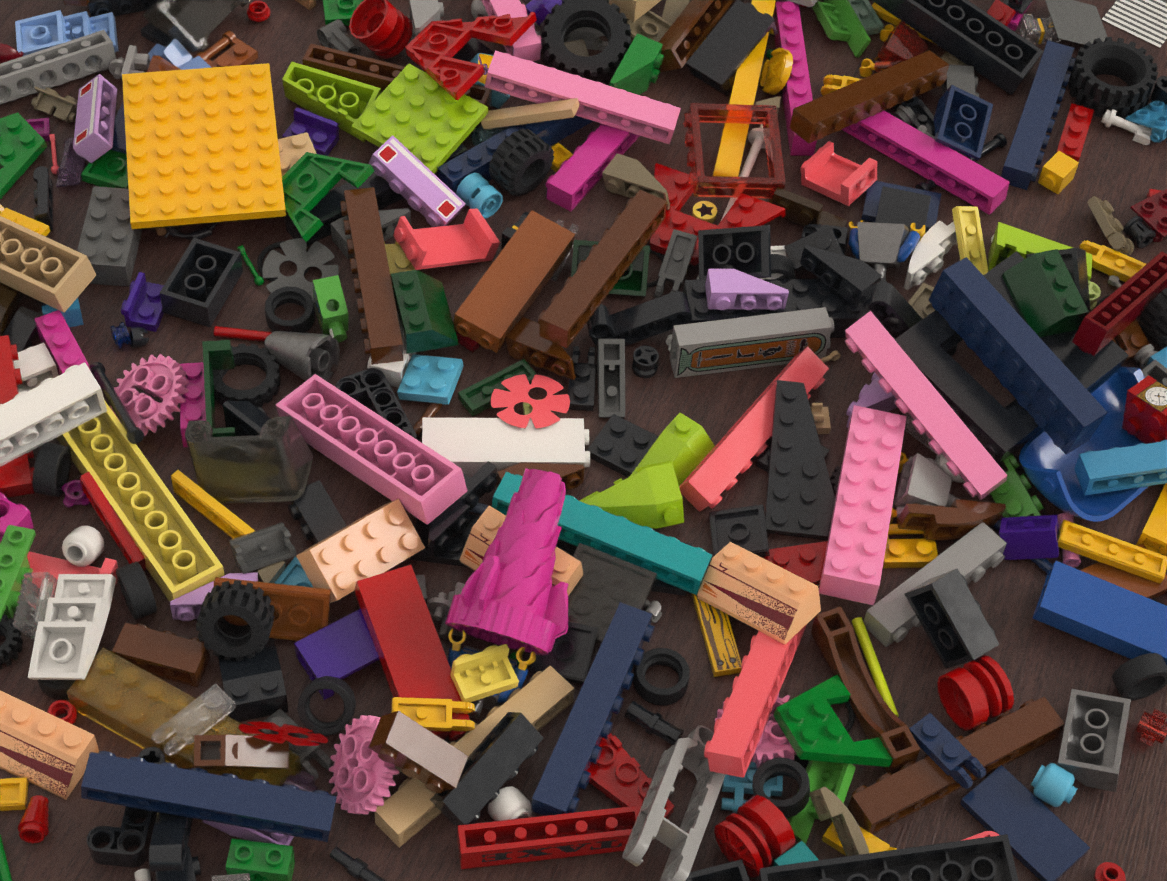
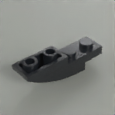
[428,461,497,557]

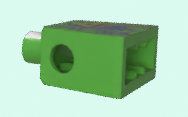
[313,275,348,342]

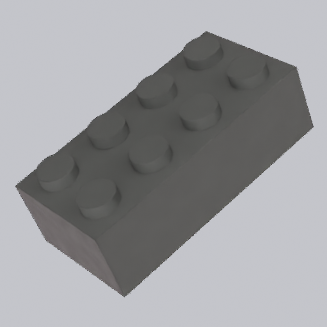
[77,186,143,287]

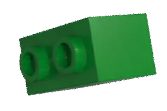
[225,839,295,881]

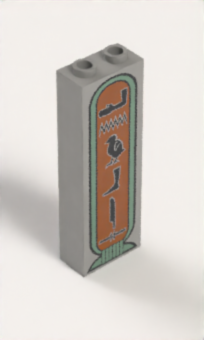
[669,307,834,378]

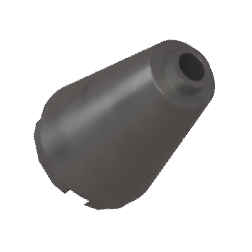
[264,331,340,381]

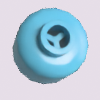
[1031,763,1078,807]

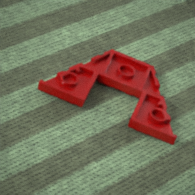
[405,12,537,100]
[650,163,786,266]

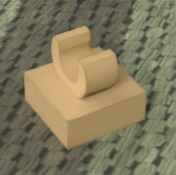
[810,403,831,434]

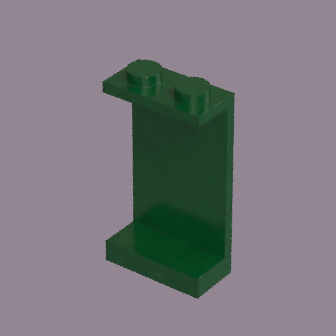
[202,340,238,454]

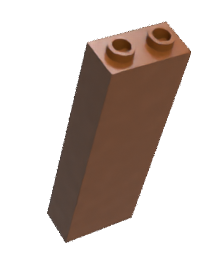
[453,210,575,353]

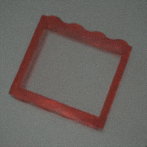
[683,103,786,199]

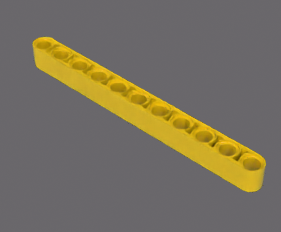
[711,0,776,187]

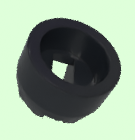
[129,327,149,348]

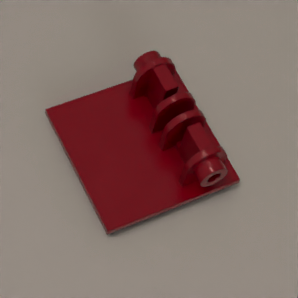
[1130,189,1167,242]

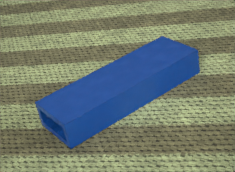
[1032,561,1167,665]

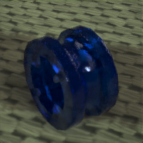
[110,322,131,348]

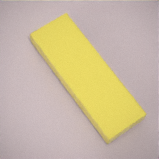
[952,206,989,275]

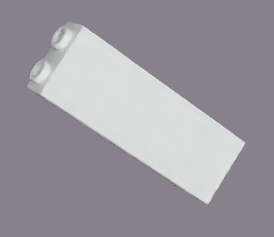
[422,418,590,477]

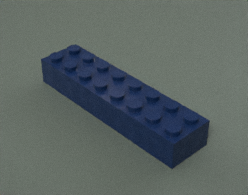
[928,257,1108,454]

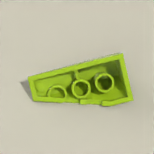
[579,460,684,529]

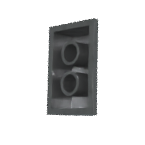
[1058,689,1131,792]

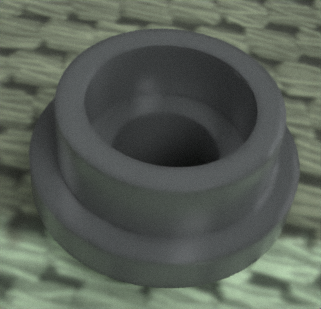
[893,105,915,126]

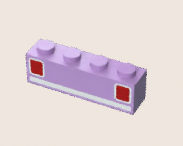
[73,74,117,163]
[368,135,466,227]

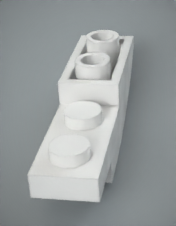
[904,221,957,290]

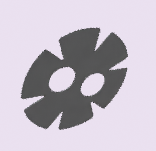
[262,238,339,305]

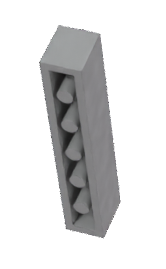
[864,522,1007,647]

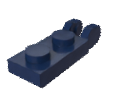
[909,713,986,789]

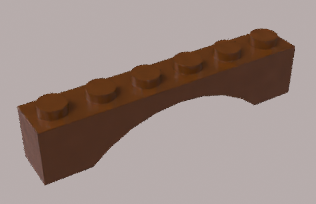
[811,606,920,774]

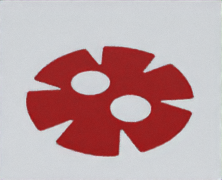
[238,722,328,746]

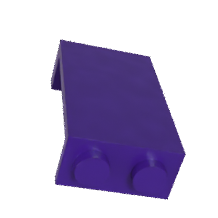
[294,609,379,700]

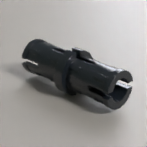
[624,701,684,745]

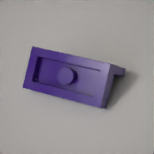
[999,515,1059,560]

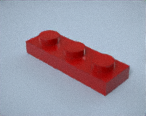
[1056,103,1094,162]

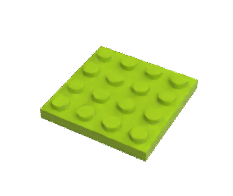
[351,64,488,174]

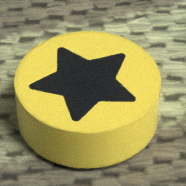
[692,201,717,223]

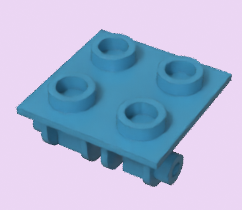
[1126,101,1167,143]

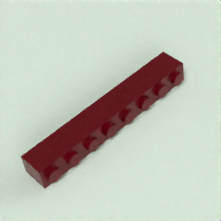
[1072,252,1167,356]

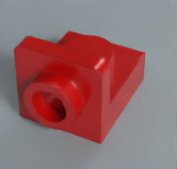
[987,0,1016,26]

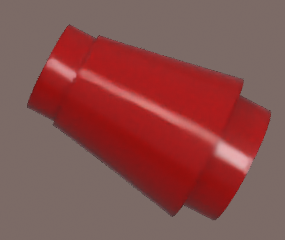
[18,795,49,843]

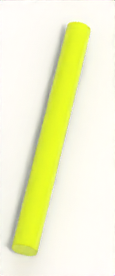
[852,617,899,717]

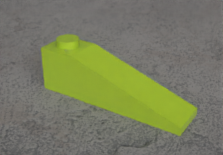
[630,413,715,486]

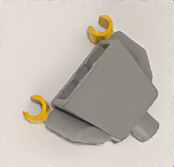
[890,452,960,524]

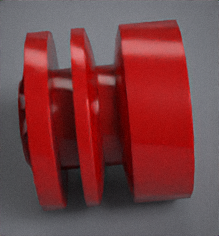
[349,0,413,59]
[937,655,1014,731]
[714,795,796,878]

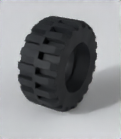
[541,0,631,84]

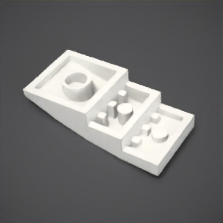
[28,574,116,680]

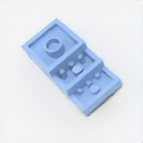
[15,10,119,56]

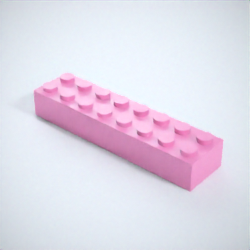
[275,374,467,525]
[819,405,907,605]

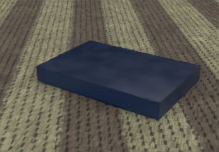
[861,181,941,233]

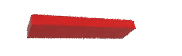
[80,472,146,571]

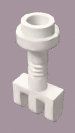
[1101,109,1152,145]

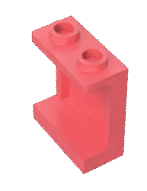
[800,141,877,206]

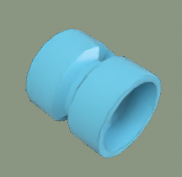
[456,173,503,219]

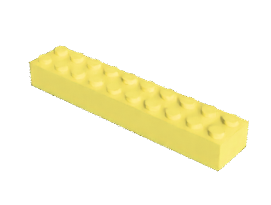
[57,400,225,602]

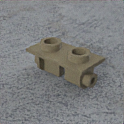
[31,86,78,123]

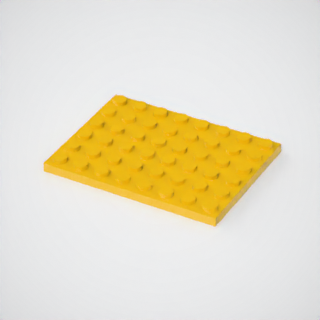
[122,63,286,229]

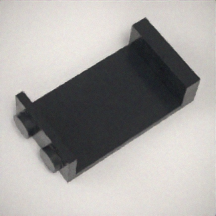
[686,0,778,96]

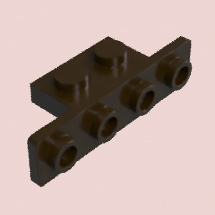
[752,186,847,227]

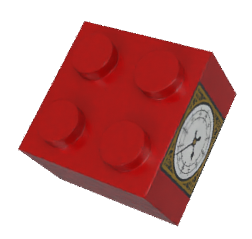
[1122,375,1167,444]

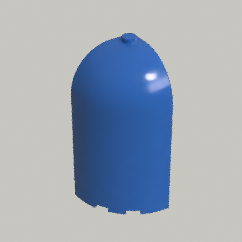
[1019,367,1149,522]

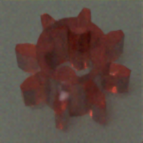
[1135,709,1167,747]

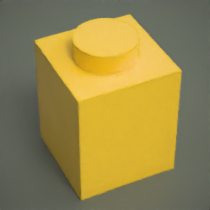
[1038,151,1079,195]

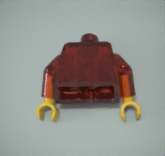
[859,20,928,77]

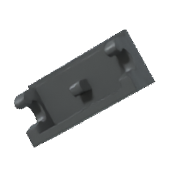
[229,522,297,574]

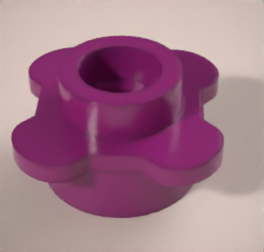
[62,480,90,508]

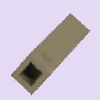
[602,153,670,210]

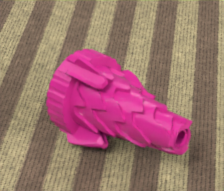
[445,468,569,655]

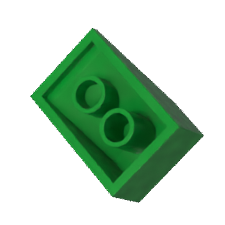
[609,33,664,95]

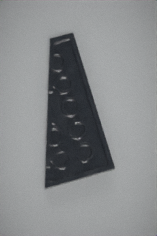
[765,380,835,540]

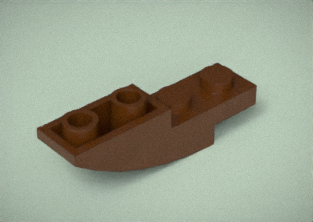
[897,499,1006,540]

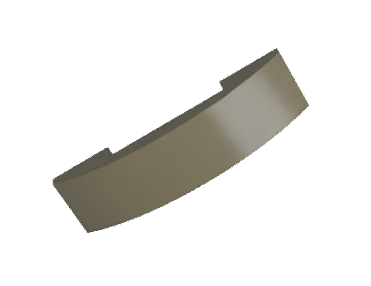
[809,787,869,856]

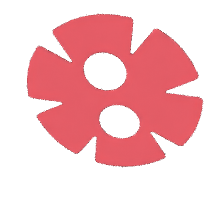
[491,374,570,429]

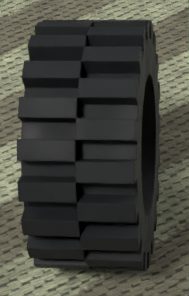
[1068,37,1158,119]

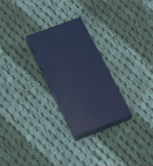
[960,765,1090,881]

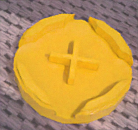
[760,48,793,95]

